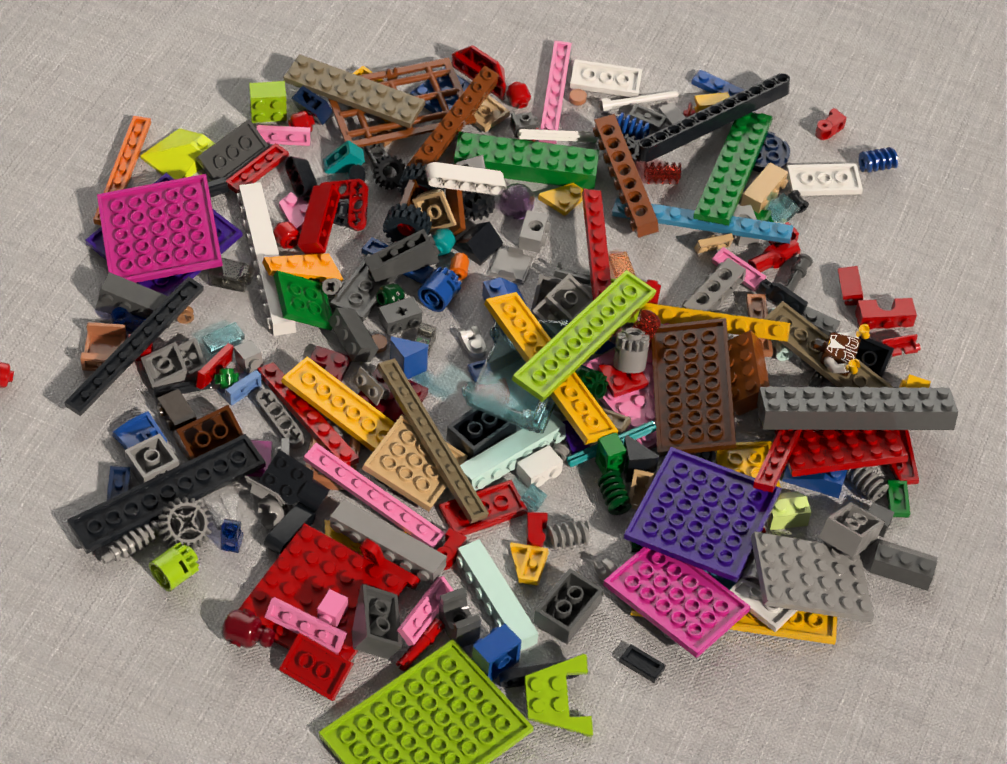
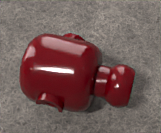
[222,609,275,648]

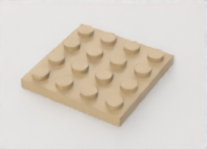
[362,414,468,512]

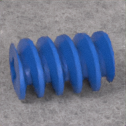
[616,112,650,141]
[858,147,898,173]

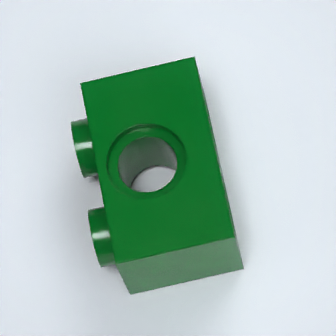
[595,433,626,475]

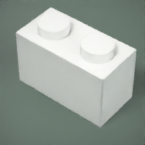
[516,445,563,490]

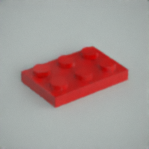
[279,633,354,701]

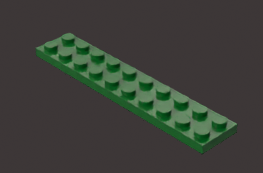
[694,112,773,226]

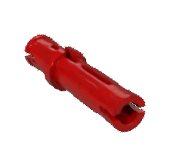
[396,618,445,672]

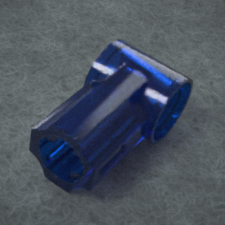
[111,307,146,332]

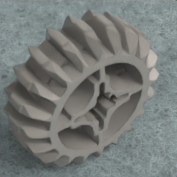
[158,497,213,551]

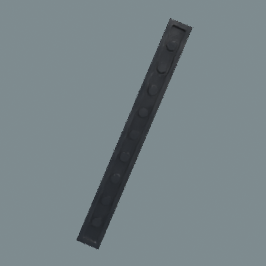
[65,276,204,416]

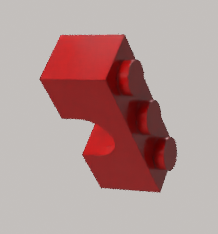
[855,298,917,329]

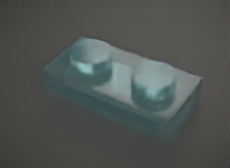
[202,322,245,355]

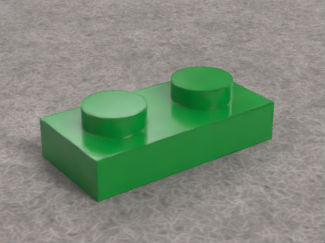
[886,480,911,518]

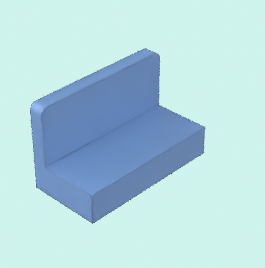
[217,370,262,406]

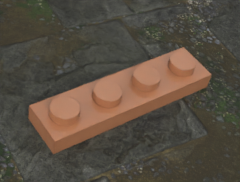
[746,294,773,357]

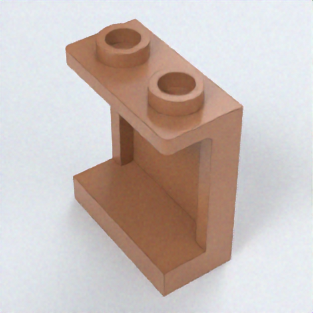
[80,322,127,371]

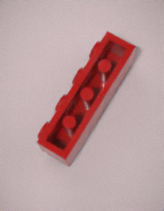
[297,183,341,255]

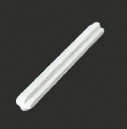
[517,129,598,142]

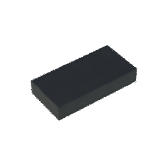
[619,644,666,683]

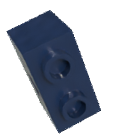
[291,86,333,125]

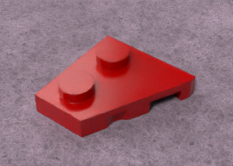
[598,365,649,398]

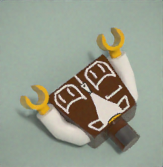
[813,324,870,377]

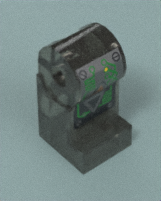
[414,322,436,355]

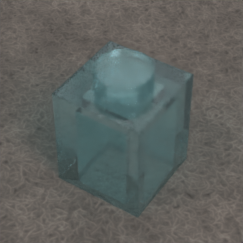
[768,192,801,223]

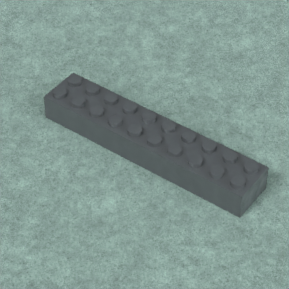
[757,386,958,430]

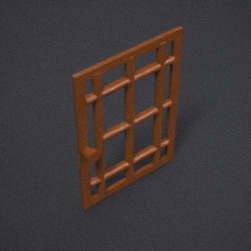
[328,57,477,147]

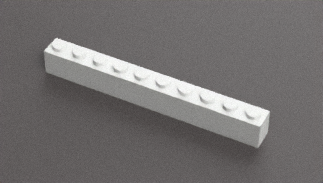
[237,182,296,336]

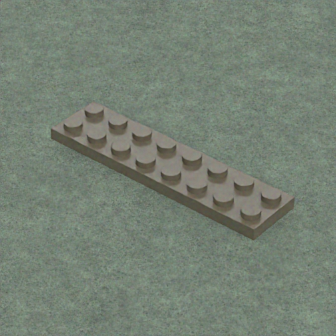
[283,54,425,128]
[764,301,894,388]

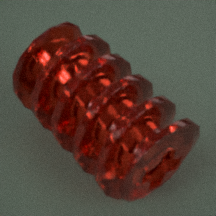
[644,162,682,185]
[631,309,661,344]

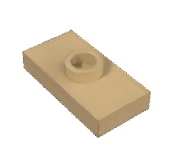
[694,233,734,254]

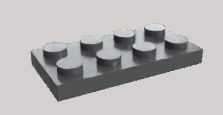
[195,119,270,180]
[330,254,398,322]

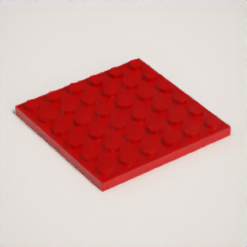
[238,523,407,661]

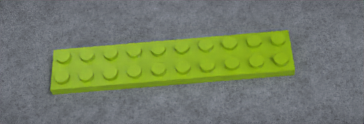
[512,270,656,402]

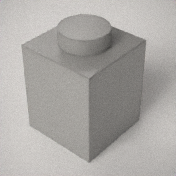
[234,340,263,374]

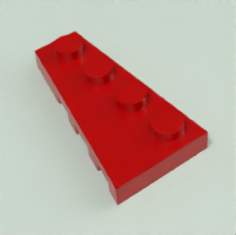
[888,430,919,485]

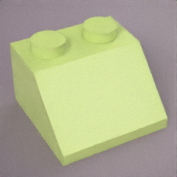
[767,491,812,530]

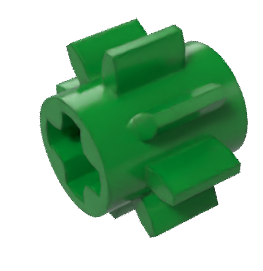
[215,368,239,389]

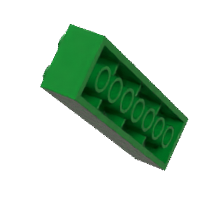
[454,132,600,190]

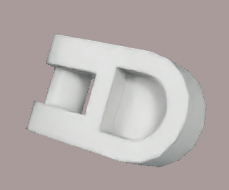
[458,326,486,358]

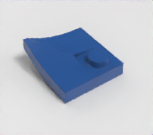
[112,411,167,450]

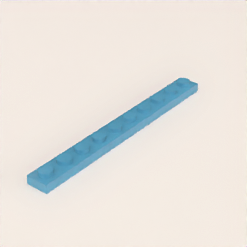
[612,198,793,244]

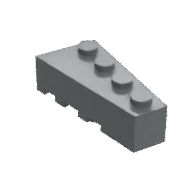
[95,272,171,328]

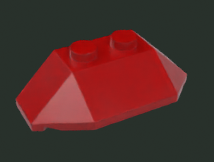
[452,45,506,101]

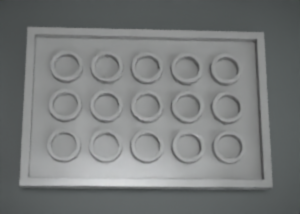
[751,532,874,622]

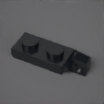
[758,279,808,315]

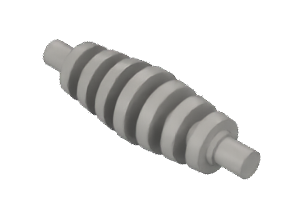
[101,520,164,564]

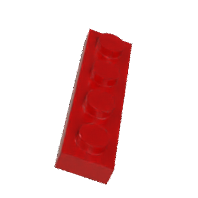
[226,143,289,194]

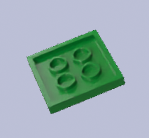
[273,270,332,331]

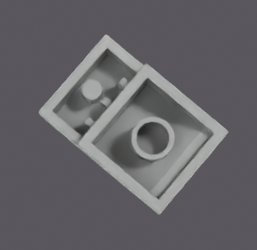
[531,273,593,338]
[141,338,207,389]

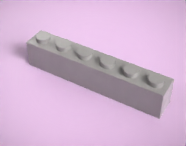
[330,499,447,584]

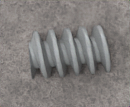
[846,467,889,501]
[546,520,590,550]

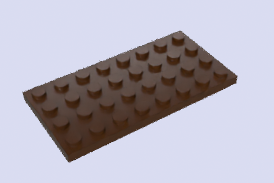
[651,318,737,457]

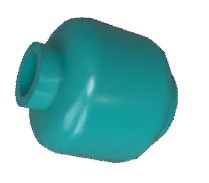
[432,228,456,256]

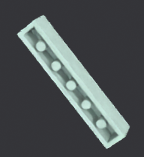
[460,412,566,491]
[456,539,538,651]

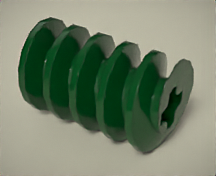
[597,470,632,515]

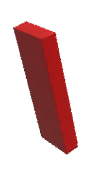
[196,343,234,389]

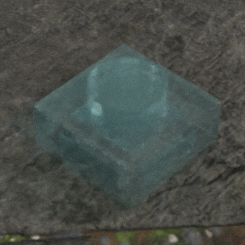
[520,483,548,512]

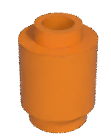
[450,253,469,280]

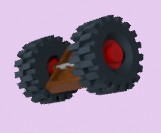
[383,163,445,243]

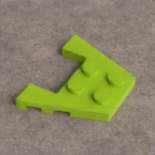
[524,654,593,737]

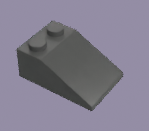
[352,584,402,659]

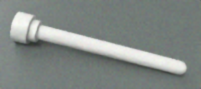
[599,91,679,113]

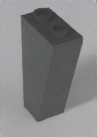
[364,229,440,282]

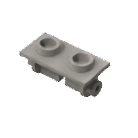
[353,367,390,406]

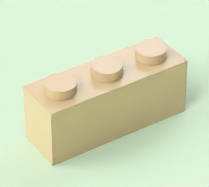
[740,162,788,213]

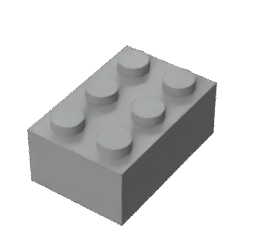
[818,502,885,558]

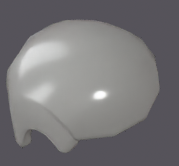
[257,498,285,531]

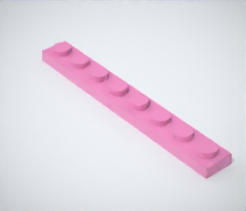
[539,41,571,144]
[303,443,445,549]

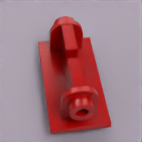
[882,334,921,356]

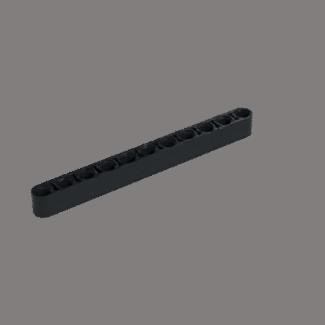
[639,73,790,162]

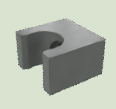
[438,587,481,648]

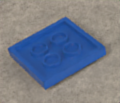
[410,67,470,113]

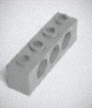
[682,258,746,312]

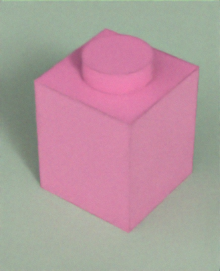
[317,589,349,627]

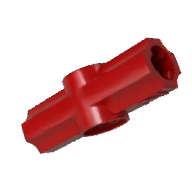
[748,240,801,272]

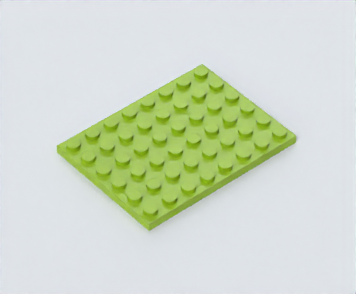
[318,639,534,764]

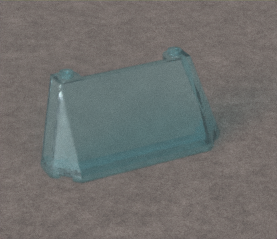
[462,320,570,434]

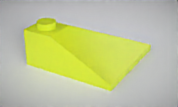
[140,128,215,179]

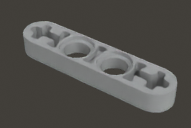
[256,389,305,449]

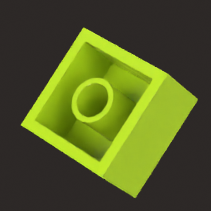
[249,81,287,123]

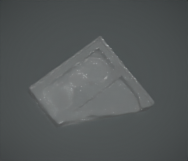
[203,483,240,531]

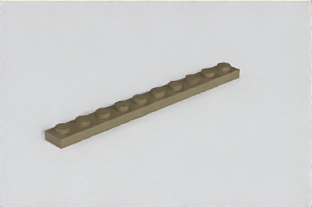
[377,358,489,524]

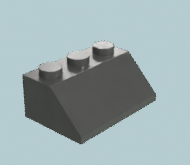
[869,539,937,591]

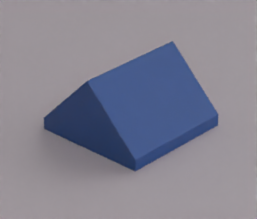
[390,336,429,379]

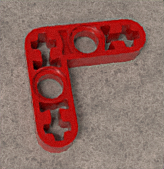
[319,179,368,231]
[360,538,421,590]

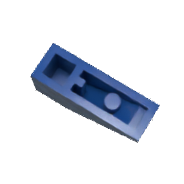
[782,465,847,499]

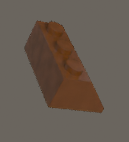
[172,405,244,461]

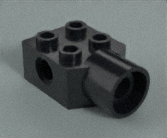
[258,449,330,513]

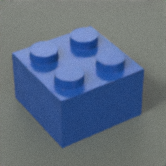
[472,623,522,681]

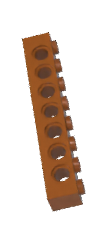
[406,66,499,167]
[592,114,659,238]

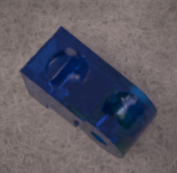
[221,518,244,553]

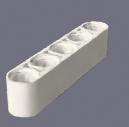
[425,162,507,195]

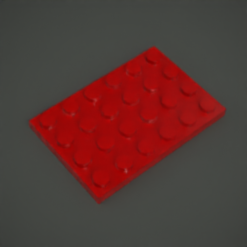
[774,430,908,477]

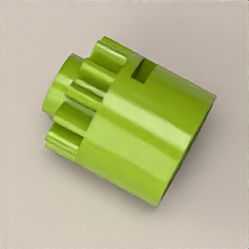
[149,542,199,592]

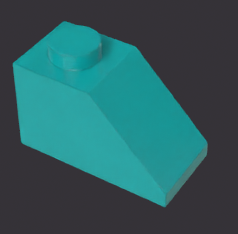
[323,140,365,174]

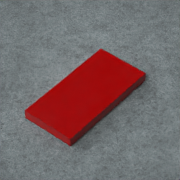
[439,480,528,536]

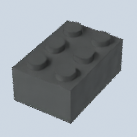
[533,568,604,645]

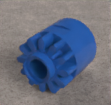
[418,267,462,312]

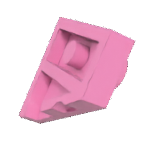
[279,192,309,231]

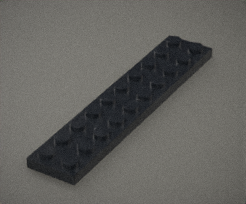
[67,434,266,554]

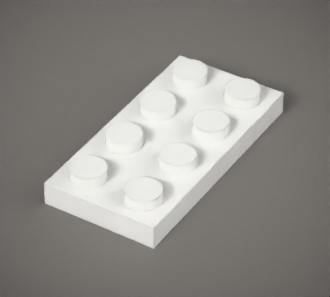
[570,59,642,97]
[786,163,863,196]

